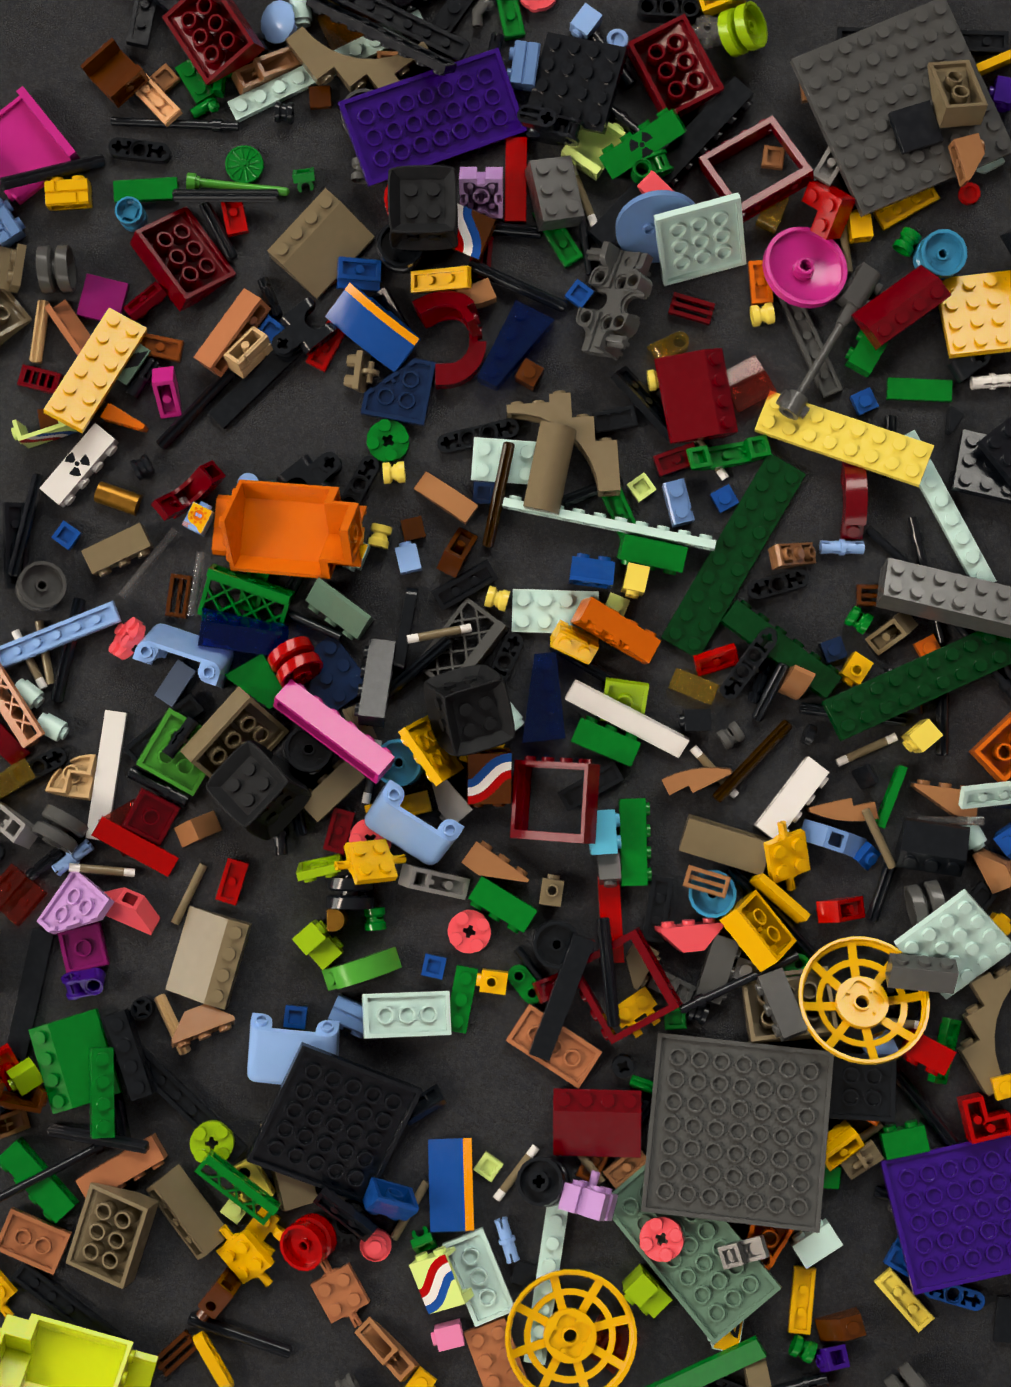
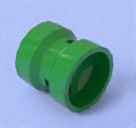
[892,227,922,257]
[844,605,874,635]
[364,907,387,931]
[788,1334,818,1364]

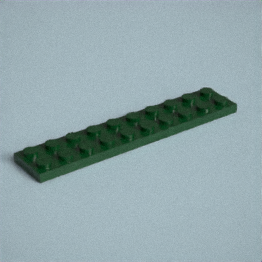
[661,455,806,657]
[821,631,1011,742]

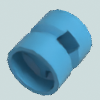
[115,196,148,232]

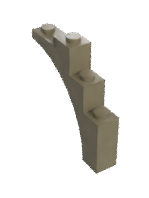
[286,26,429,93]
[506,390,621,497]
[956,965,1011,1097]

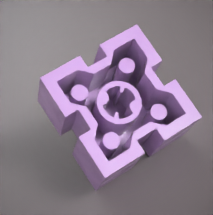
[459,167,503,218]
[558,1170,618,1221]

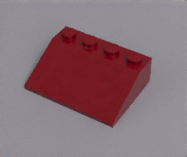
[162,0,265,86]
[627,13,725,118]
[130,206,236,312]
[654,348,738,444]
[553,1088,642,1158]

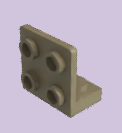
[0,243,27,293]

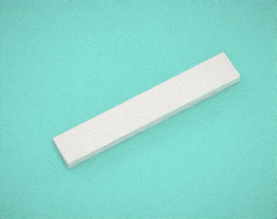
[565,679,689,758]
[85,710,128,840]

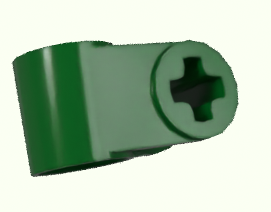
[631,149,674,184]

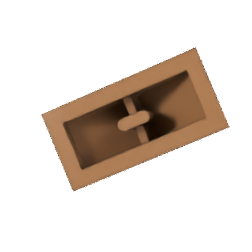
[174,810,222,848]
[0,1109,31,1139]

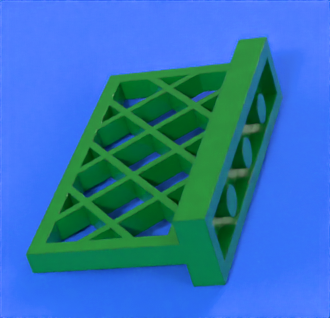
[197,564,295,642]

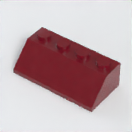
[851,265,951,350]

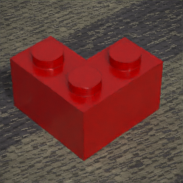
[802,180,855,240]
[898,1029,957,1077]
[956,1092,1011,1144]

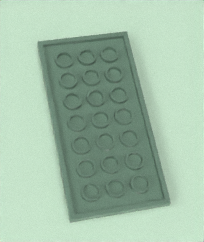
[612,1165,782,1345]

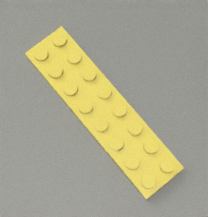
[755,391,934,487]

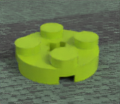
[190,1120,235,1165]

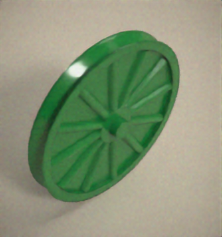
[225,145,264,183]

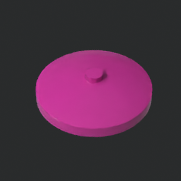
[763,227,847,308]

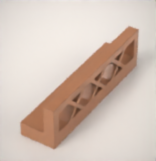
[44,299,91,356]
[0,663,45,748]

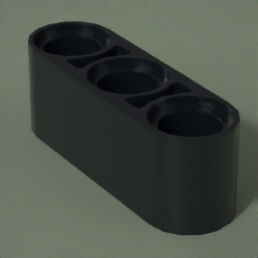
[637,0,700,24]

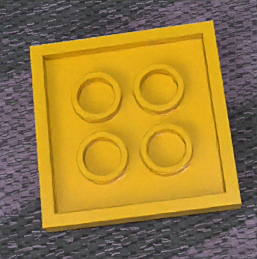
[398,715,464,786]

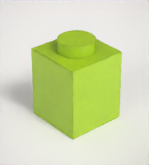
[6,1057,43,1096]

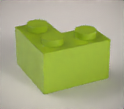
[292,919,344,970]
[622,1263,673,1318]

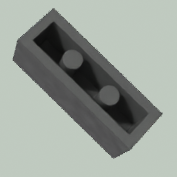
[693,934,742,1005]
[885,953,959,994]
[754,968,808,1042]

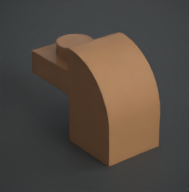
[457,265,497,309]

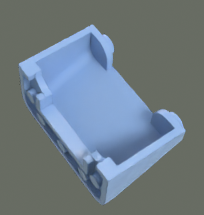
[132,623,234,688]
[365,780,465,865]
[247,1013,340,1085]

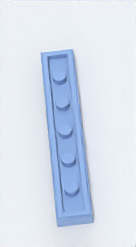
[0,601,122,669]

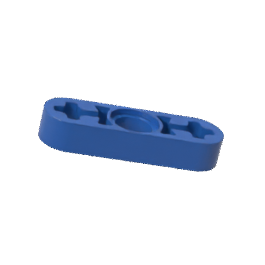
[924,1285,985,1311]

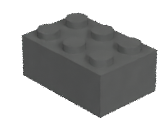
[525,155,585,232]

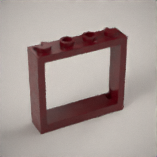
[699,115,814,223]
[510,756,600,844]
[578,927,683,1044]

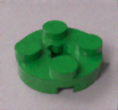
[367,419,409,463]

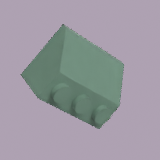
[305,578,374,640]

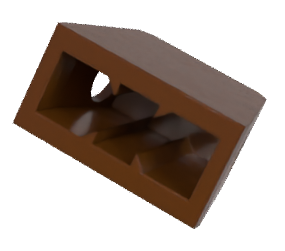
[196,1267,242,1322]

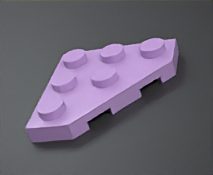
[37,872,115,934]

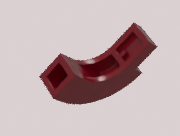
[412,291,481,338]
[435,327,487,389]
[151,460,226,521]
[840,462,868,539]

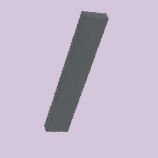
[775,294,843,399]

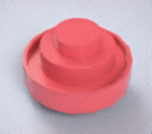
[360,1228,392,1262]

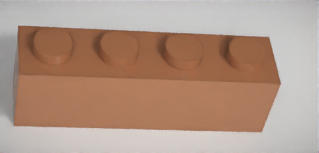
[194,288,271,377]
[75,1133,168,1198]

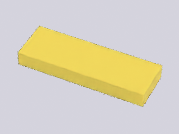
[874,1267,935,1333]

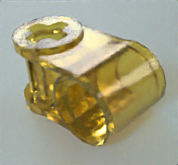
[755,197,789,234]
[647,331,689,359]

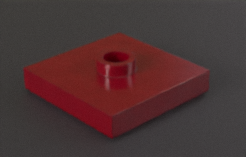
[121,787,181,845]

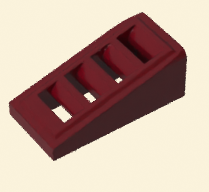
[17,364,65,395]

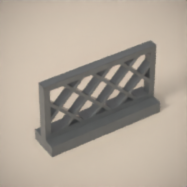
[422,597,509,678]

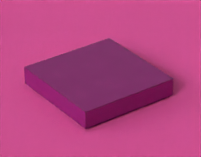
[76,273,130,321]
[58,922,110,973]

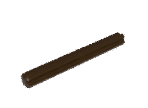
[482,442,515,548]
[712,720,792,803]

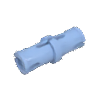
[819,539,865,556]
[52,839,94,876]
[494,1216,520,1264]

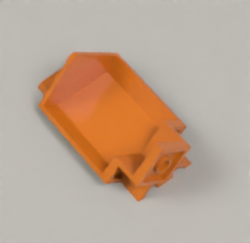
[212,479,367,579]

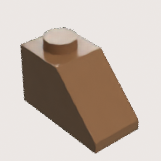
[948,133,985,187]
[972,848,1011,894]

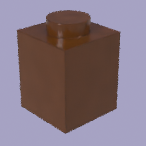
[515,358,544,392]

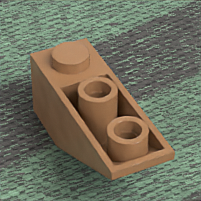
[910,779,977,818]
[461,840,529,882]

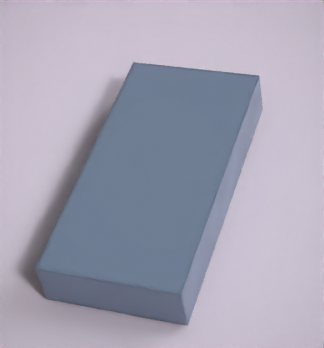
[154,659,197,707]

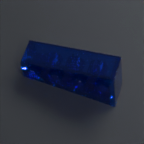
[477,300,554,391]
[198,608,289,655]
[522,652,566,743]

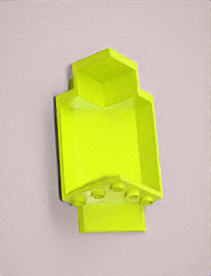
[0,1313,158,1387]

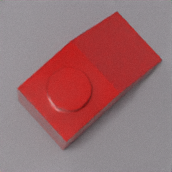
[816,896,865,923]

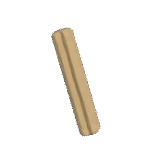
[29,300,50,364]
[154,994,191,1055]

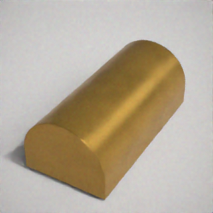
[94,481,143,516]
[327,908,348,931]

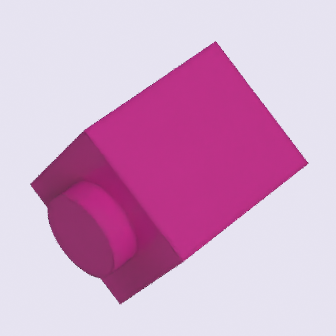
[152,366,182,419]

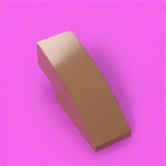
[231,46,301,95]
[414,472,478,525]
[778,665,816,700]
[662,767,733,795]
[806,798,879,821]
[354,1316,420,1382]

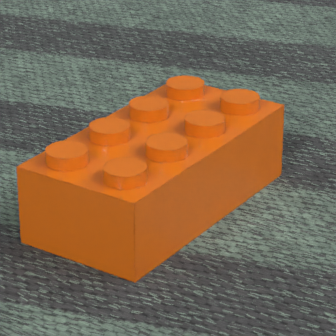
[969,711,1011,782]

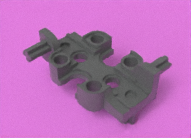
[576,241,653,361]

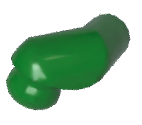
[190,97,220,119]

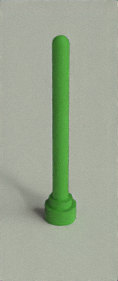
[186,172,290,196]

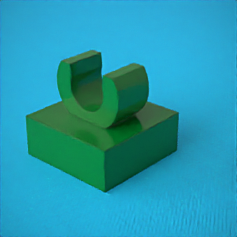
[292,167,315,192]
[410,1226,438,1254]

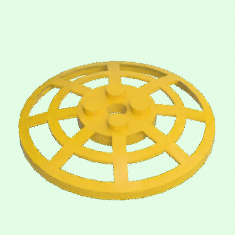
[797,936,930,1065]
[505,1269,637,1387]

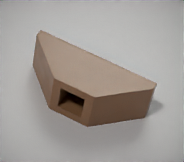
[768,542,816,570]
[171,1004,235,1049]

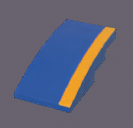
[325,283,421,372]
[428,1138,474,1233]

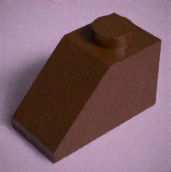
[437,527,478,578]
[814,1307,866,1341]

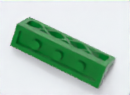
[194,1149,281,1225]

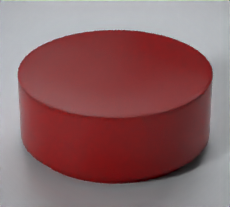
[958,182,981,205]

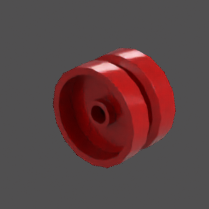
[267,636,324,688]
[280,1213,337,1271]

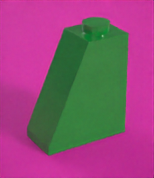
[225,653,283,711]

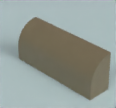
[523,421,576,515]
[679,814,771,875]
[260,1123,317,1211]
[145,1164,226,1260]

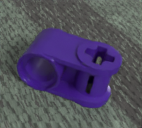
[61,967,106,1000]

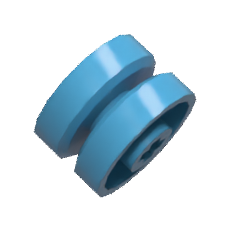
[913,229,967,280]
[381,739,424,786]
[688,870,737,918]

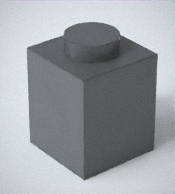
[597,853,622,888]

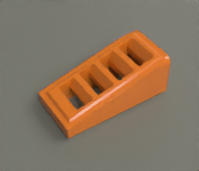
[100,403,149,433]

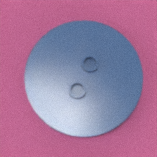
[615,190,695,263]

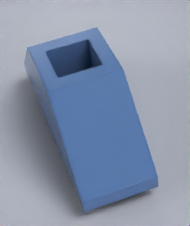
[801,819,867,857]

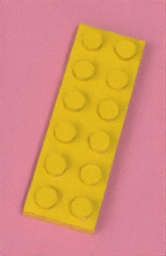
[43,308,147,434]

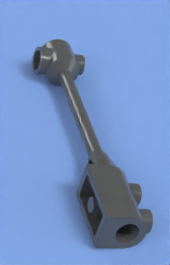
[776,262,883,420]

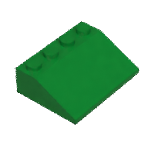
[28,1008,122,1114]

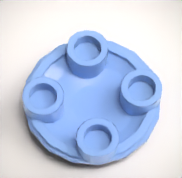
[261,0,297,44]

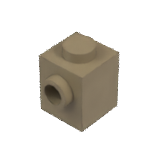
[539,874,564,907]

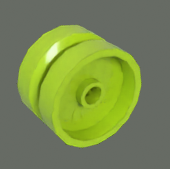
[717,1,768,58]

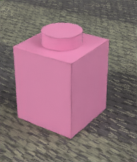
[431,1318,465,1352]

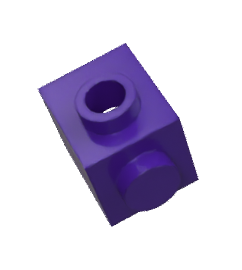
[988,75,1011,112]
[815,1344,850,1372]

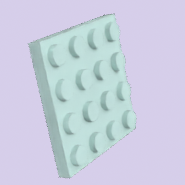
[653,193,747,286]
[894,889,1011,1000]

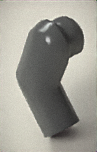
[472,0,494,29]

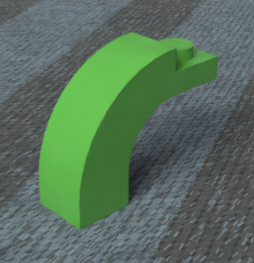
[322,947,402,991]

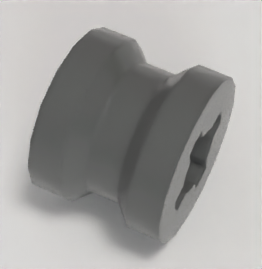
[335,1372,360,1387]

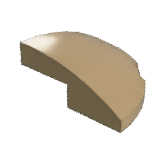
[45,754,97,801]

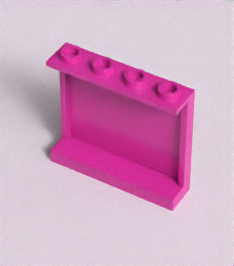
[0,86,80,205]

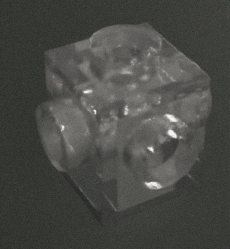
[692,15,721,49]

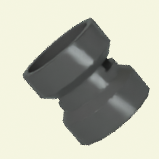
[351,157,367,184]
[716,721,746,751]

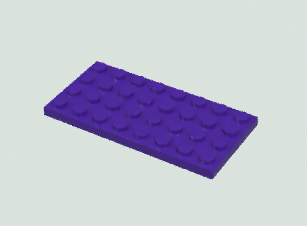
[338,48,527,187]

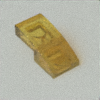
[668,668,719,705]
[0,758,36,799]

